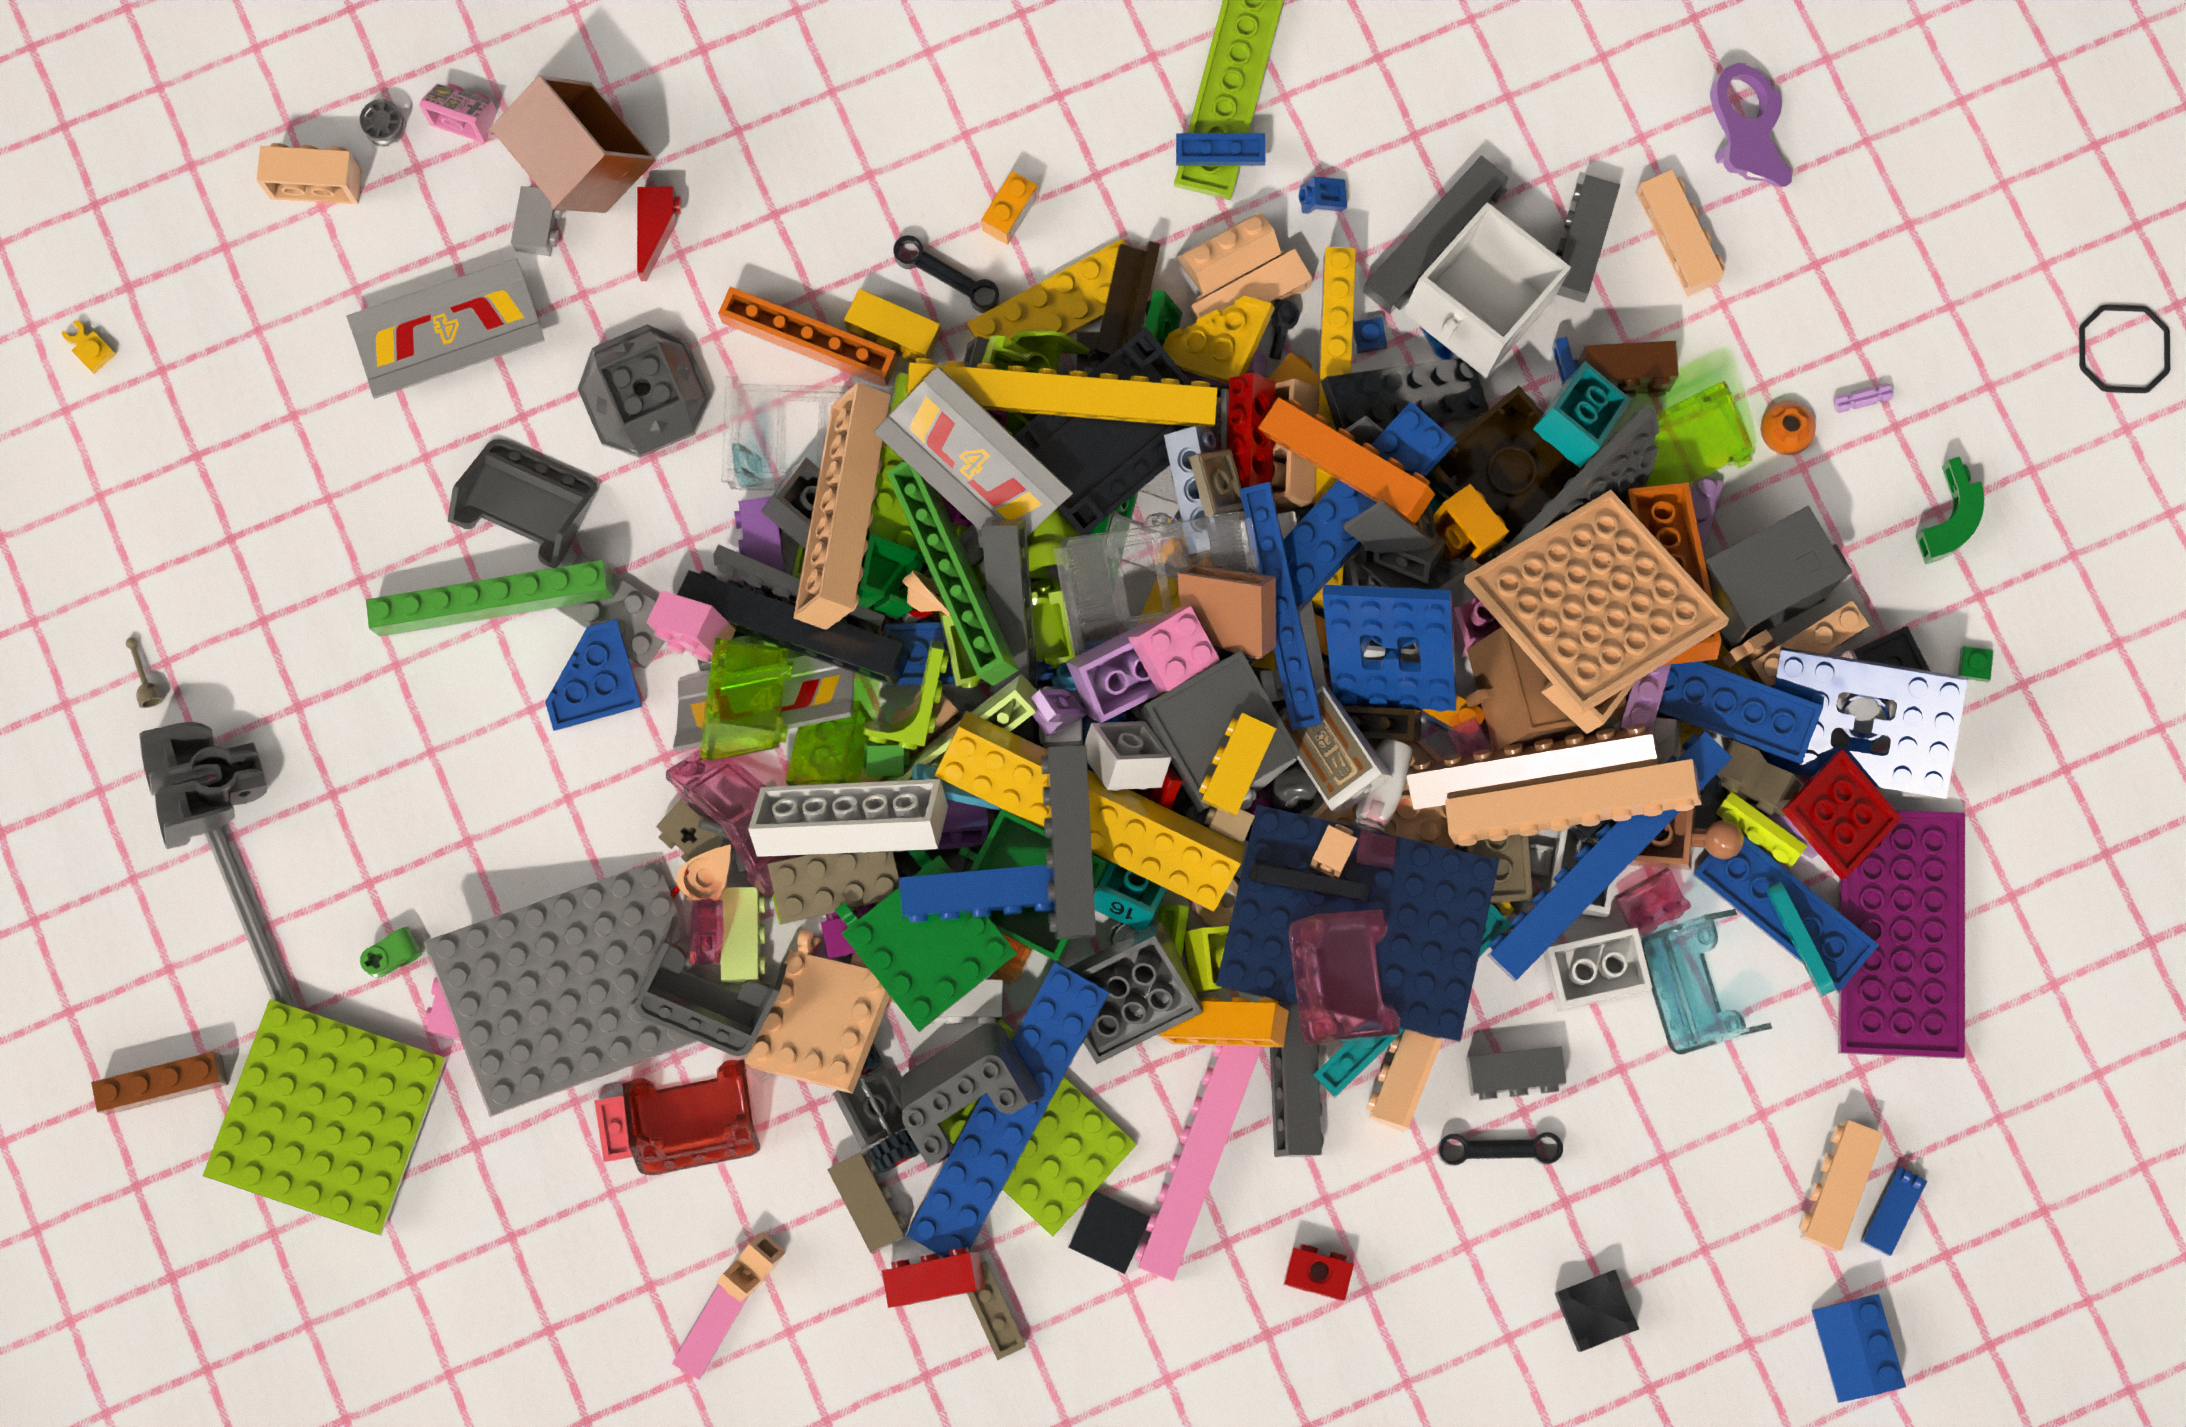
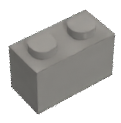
[511,186,563,256]

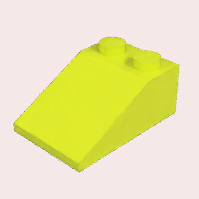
[1185,926,1230,993]

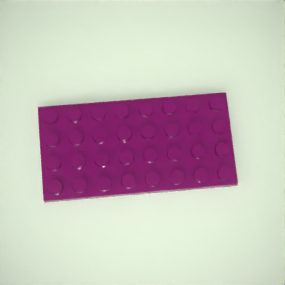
[1838,810,1965,1059]

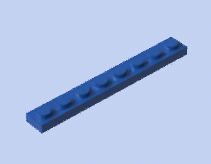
[1239,482,1323,731]

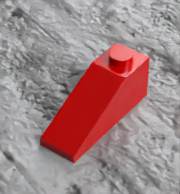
[637,186,682,282]

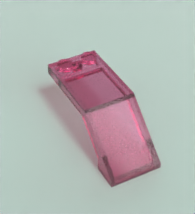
[666,744,777,898]

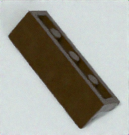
[1096,241,1160,356]

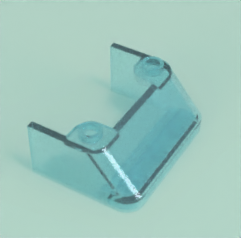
[1641,909,1772,1055]

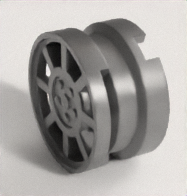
[360,99,405,147]

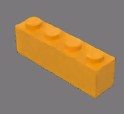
[1159,997,1289,1048]

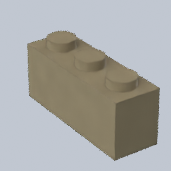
[827,1152,907,1254]

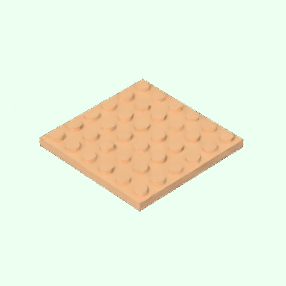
[1464,490,1729,715]

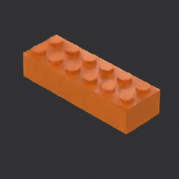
[1625,482,1721,665]

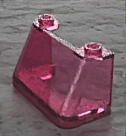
[1289,909,1400,1046]

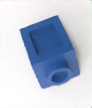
[1298,176,1347,214]

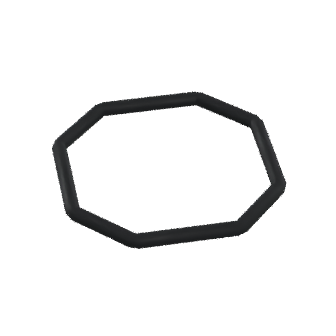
[2079,305,2171,394]

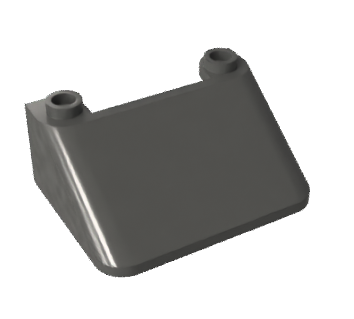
[447,439,597,568]

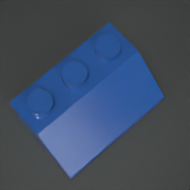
[1811,1294,1906,1403]

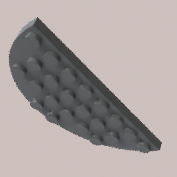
[1497,405,1659,557]

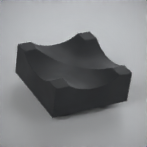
[1554,1270,1639,1352]

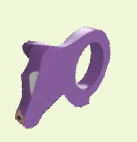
[1710,63,1792,189]

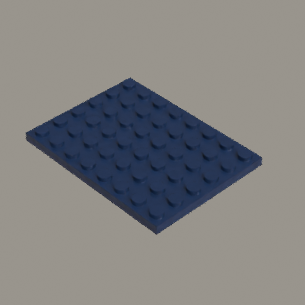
[1216,805,1500,1042]

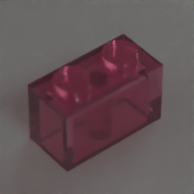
[688,898,724,964]

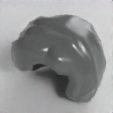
[1272,765,1317,814]

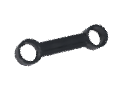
[893,235,1000,313]
[1437,1132,1563,1166]

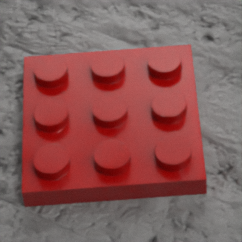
[1781,749,1902,880]

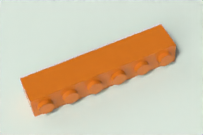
[718,286,898,388]
[1258,397,1435,525]

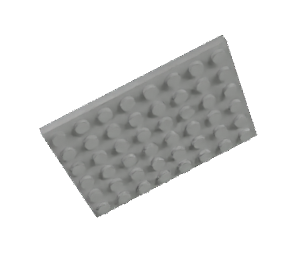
[424,861,704,1117]

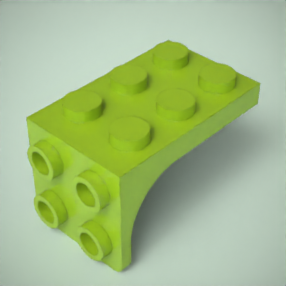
[863,640,949,750]

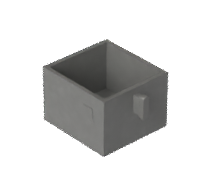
[1706,505,1852,652]
[1141,651,1301,813]

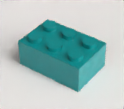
[1533,361,1632,468]

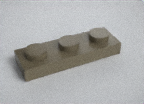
[967,1261,1026,1360]

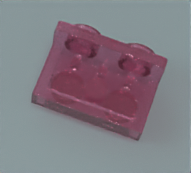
[1614,868,1691,935]

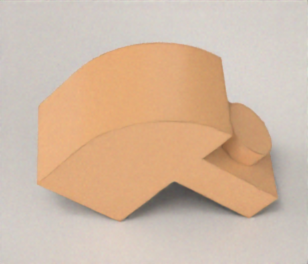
[717,1232,786,1302]

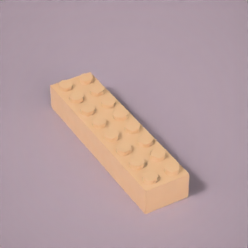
[793,382,890,630]

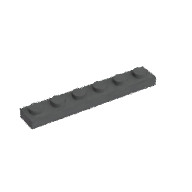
[713,544,885,635]

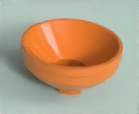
[1760,400,1816,455]

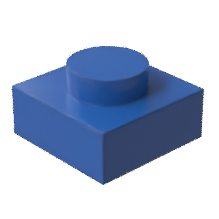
[1353,317,1387,353]

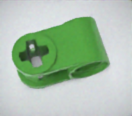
[360,927,423,978]

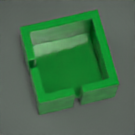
[856,533,924,619]

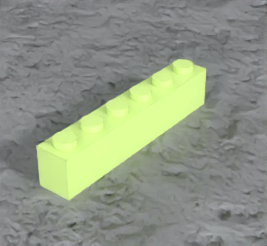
[886,674,1038,781]

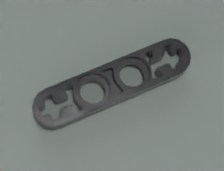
[1250,865,1373,903]

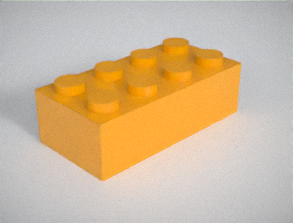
[1433,484,1509,565]

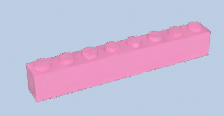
[1135,1046,1262,1282]

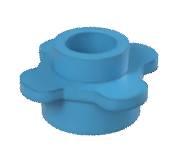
[1052,664,1077,691]

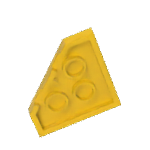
[1163,296,1275,384]

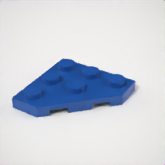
[545,618,642,731]

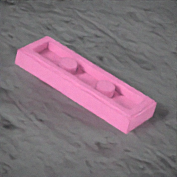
[672,1284,748,1380]

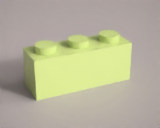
[721,887,766,983]

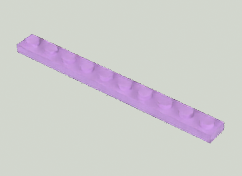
[1618,473,1724,731]

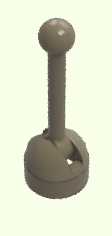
[125,637,163,708]

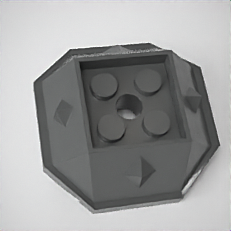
[577,324,712,458]

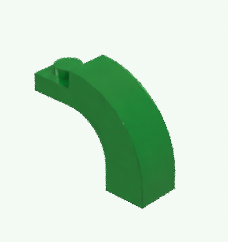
[1915,457,1984,564]

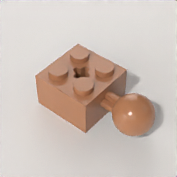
[1629,806,1744,870]

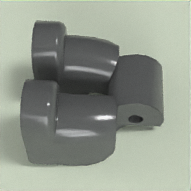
[139,722,268,849]

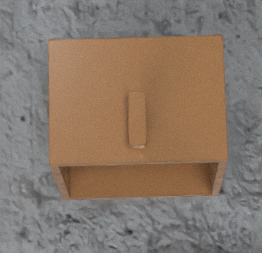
[1466,627,1627,752]

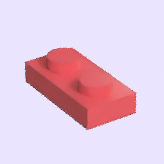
[594,1095,636,1162]

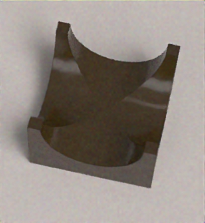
[1425,385,1587,560]

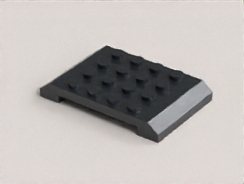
[1013,327,1222,538]

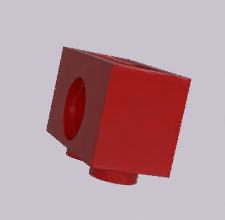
[1283,1244,1354,1301]

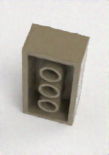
[767,851,901,924]

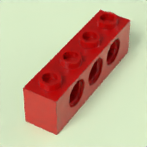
[1227,372,1276,488]

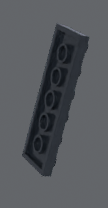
[1321,358,1489,431]

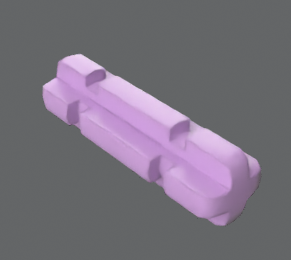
[1834,383,1893,413]

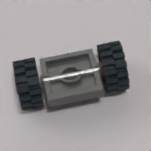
[833,1043,920,1174]

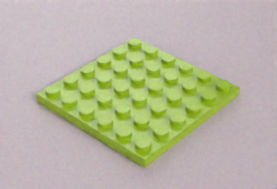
[202,999,446,1236]

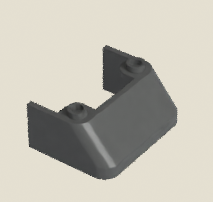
[1343,416,1438,554]
[635,916,787,1056]

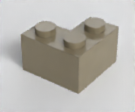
[1717,740,1802,817]

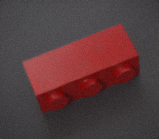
[881,1247,986,1308]

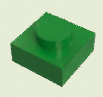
[1958,646,1994,682]

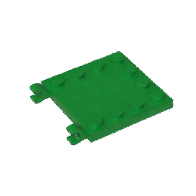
[835,850,1017,1032]

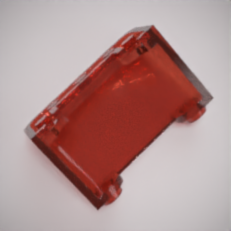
[622,1059,761,1175]

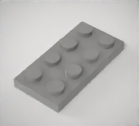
[555,552,666,669]

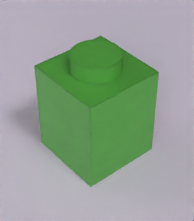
[863,740,909,776]

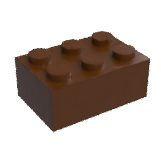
[1578,341,1679,398]

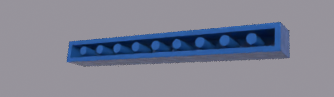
[1487,731,1733,981]

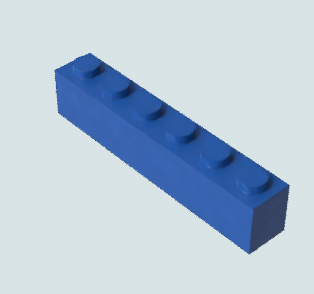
[899,865,1054,923]

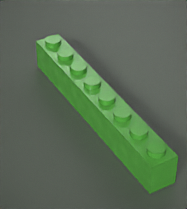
[886,461,1019,686]
[366,560,615,637]

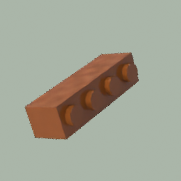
[91,1052,228,1115]

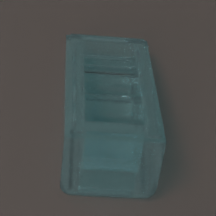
[732,443,764,488]

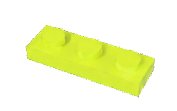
[1716,792,1807,867]

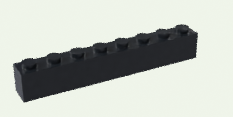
[677,570,911,687]

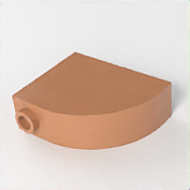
[1178,564,1276,659]

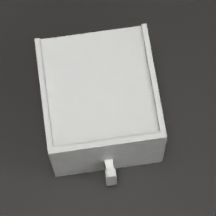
[1403,202,1571,378]

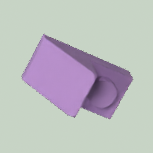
[1031,689,1088,736]

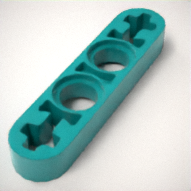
[1766,882,1836,997]

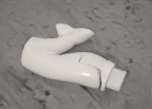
[1354,739,1413,833]

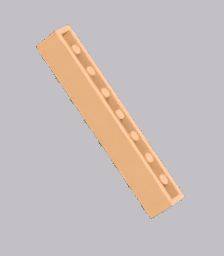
[1445,759,1702,846]

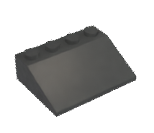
[1068,921,1203,1064]

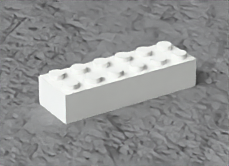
[748,779,948,857]

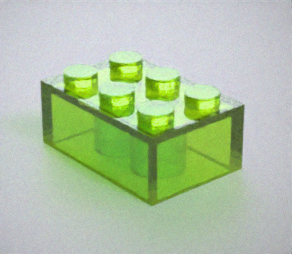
[785,701,873,786]

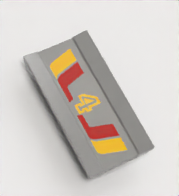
[346,258,545,399]
[874,366,1073,537]
[673,656,854,751]

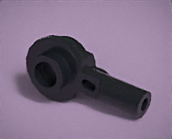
[1269,300,1300,360]

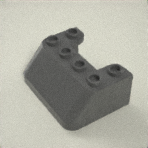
[900,1022,1044,1167]

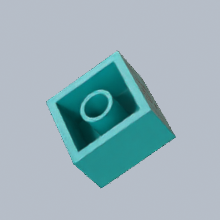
[1094,862,1168,931]

